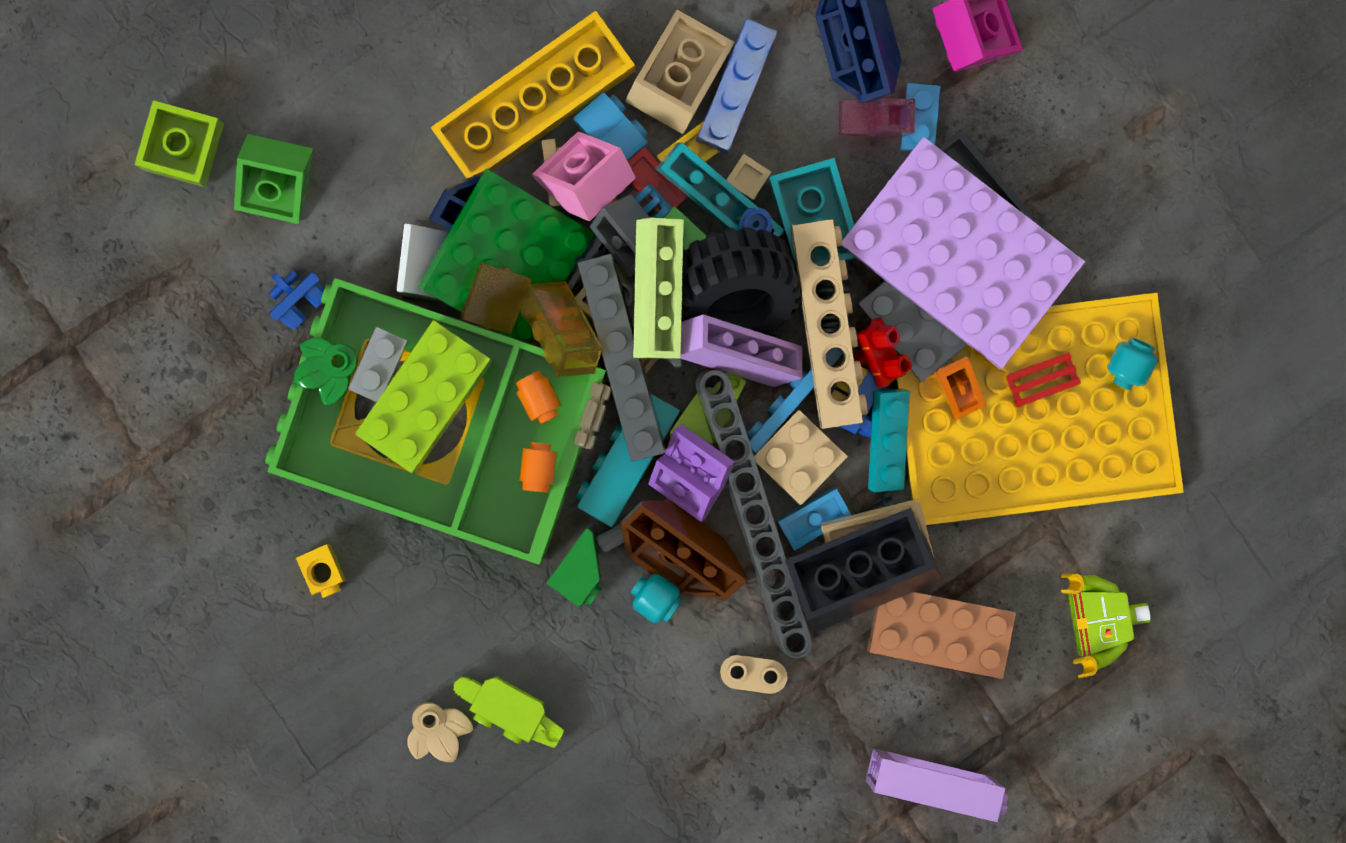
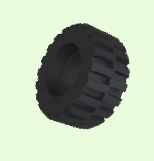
[681,227,802,335]

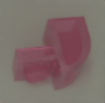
[838,97,915,138]

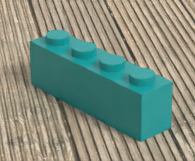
[655,142,784,237]
[575,394,680,528]

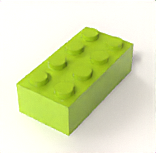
[355,320,493,474]

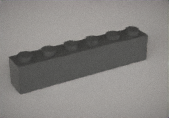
[578,253,666,462]

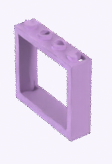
[865,748,1009,822]

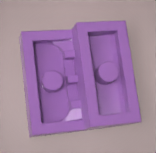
[648,424,735,522]

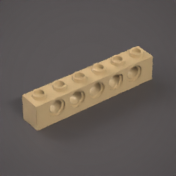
[790,219,868,429]

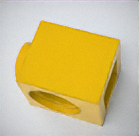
[296,544,347,598]

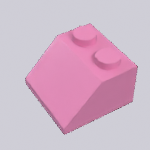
[532,131,636,221]

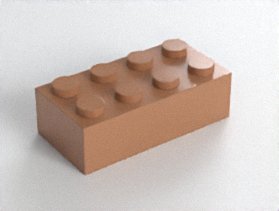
[867,592,1016,679]

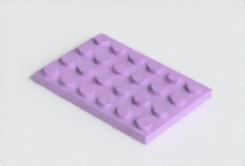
[842,137,1085,370]

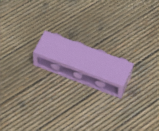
[680,315,802,387]

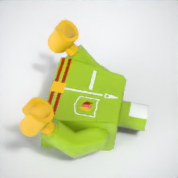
[1061,573,1150,678]

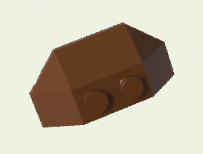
[620,501,747,601]

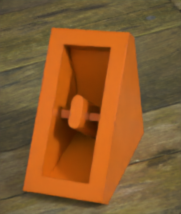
[933,356,986,420]

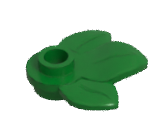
[293,337,358,405]

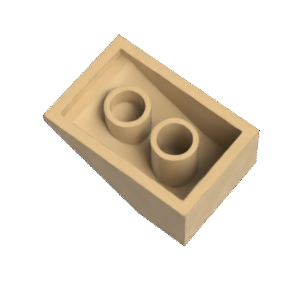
[625,10,735,134]

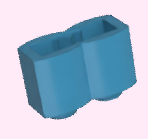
[573,92,648,161]

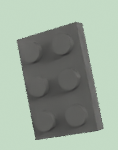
[857,281,968,382]

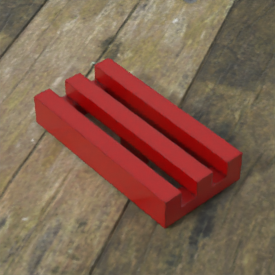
[1005,352,1081,408]

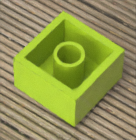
[134,100,224,188]

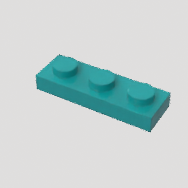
[868,388,910,492]

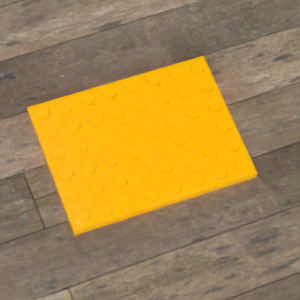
[895,293,1184,525]

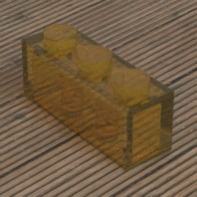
[521,281,602,377]

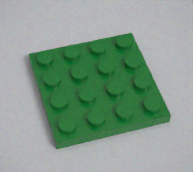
[418,169,595,345]

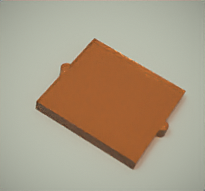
[460,262,531,334]

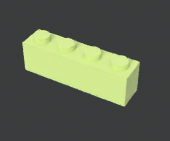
[633,218,684,359]

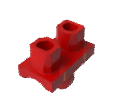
[853,318,912,388]

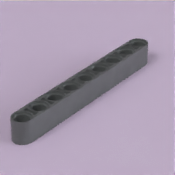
[695,369,812,658]

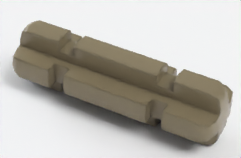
[574,382,612,449]

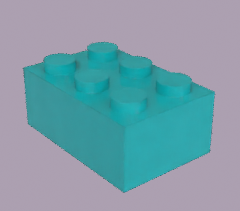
[768,158,858,272]

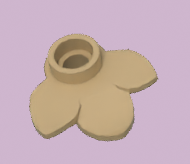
[407,702,473,762]

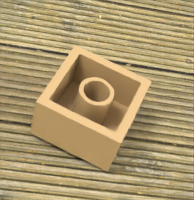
[754,410,848,506]

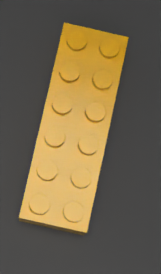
[430,11,636,179]

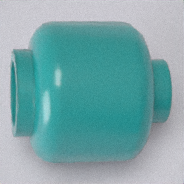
[1107,337,1158,390]
[630,573,682,624]

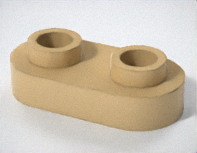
[720,655,787,694]

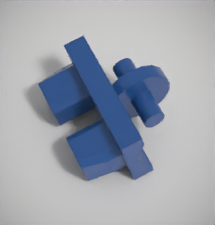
[269,270,324,330]

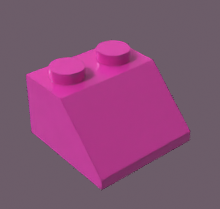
[932,0,1023,71]

